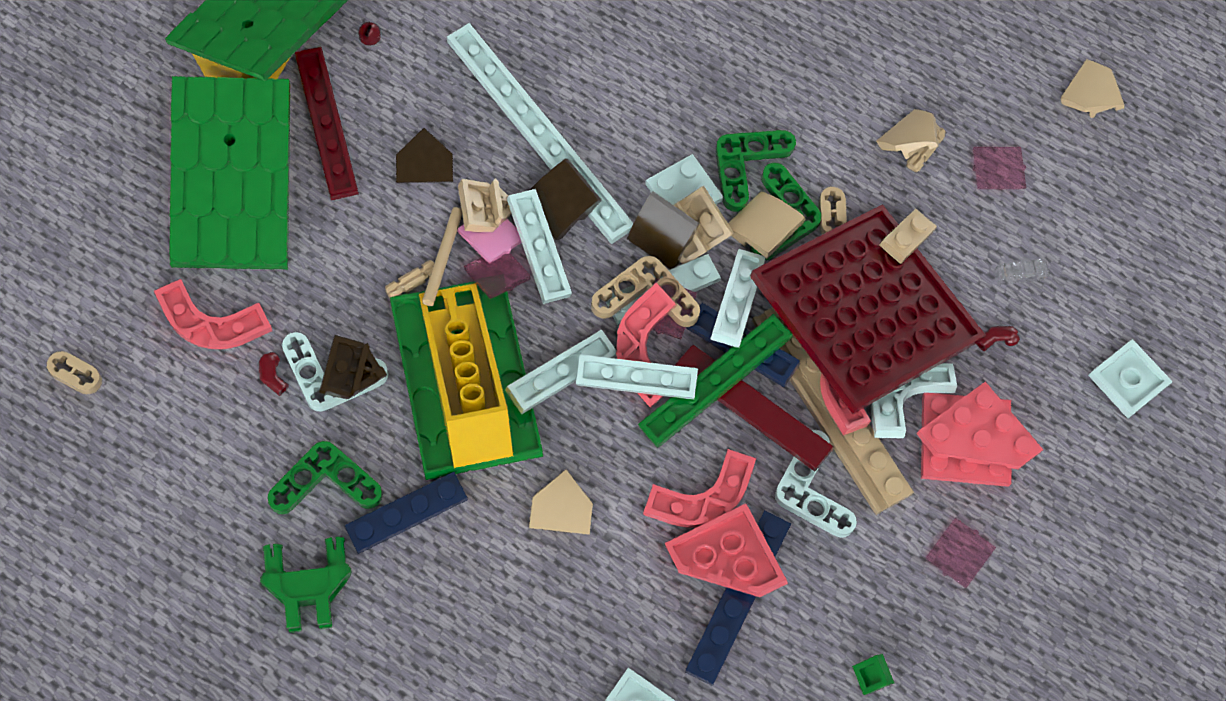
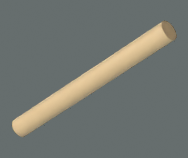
[422,207,462,306]

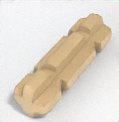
[906,126,946,172]
[385,260,434,298]

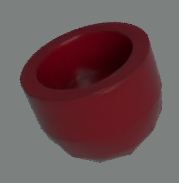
[358,22,381,46]

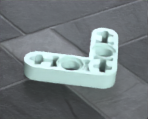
[282,332,388,412]
[775,430,857,538]

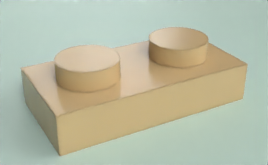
[879,209,937,264]

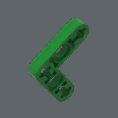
[715,130,796,212]
[750,163,821,261]
[267,441,383,514]

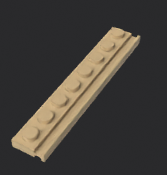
[752,307,914,515]

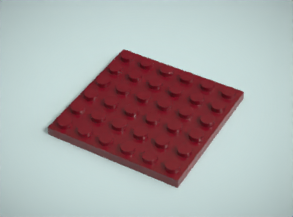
[750,204,986,414]

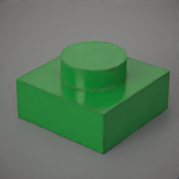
[852,654,894,695]

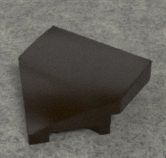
[396,128,453,183]
[319,335,387,399]

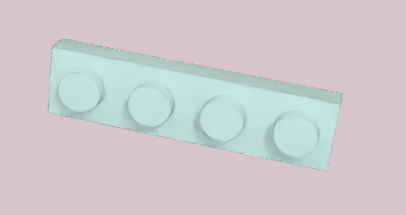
[507,189,572,304]
[711,249,765,348]
[606,254,721,325]
[505,330,617,414]
[576,354,698,400]

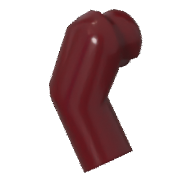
[976,326,1020,351]
[259,352,289,396]

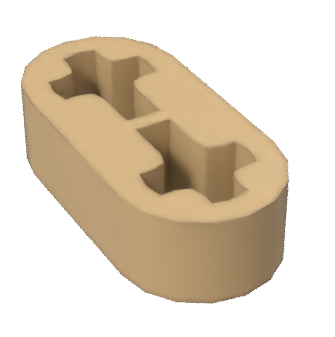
[819,187,847,235]
[47,351,102,394]

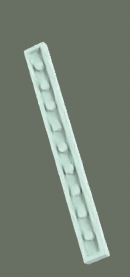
[447,23,633,244]

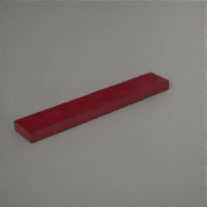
[295,47,359,201]
[675,345,834,472]

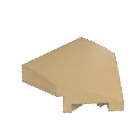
[1061,59,1124,118]
[877,109,940,159]
[458,179,512,232]
[529,469,593,534]

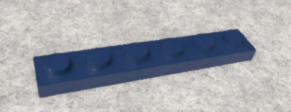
[685,510,791,686]

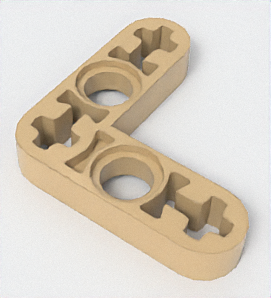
[591,256,700,327]

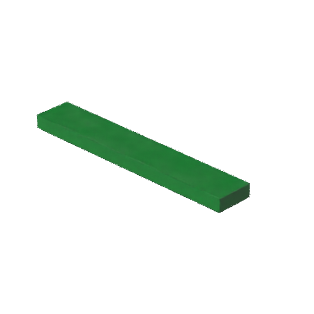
[638,314,793,449]

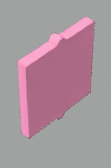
[457,219,522,264]

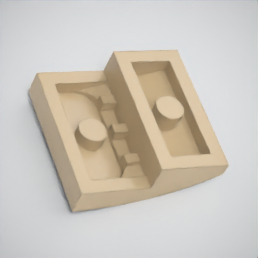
[674,186,734,264]
[728,191,805,259]

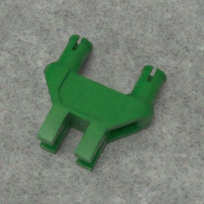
[260,537,352,633]

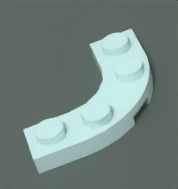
[871,363,957,438]

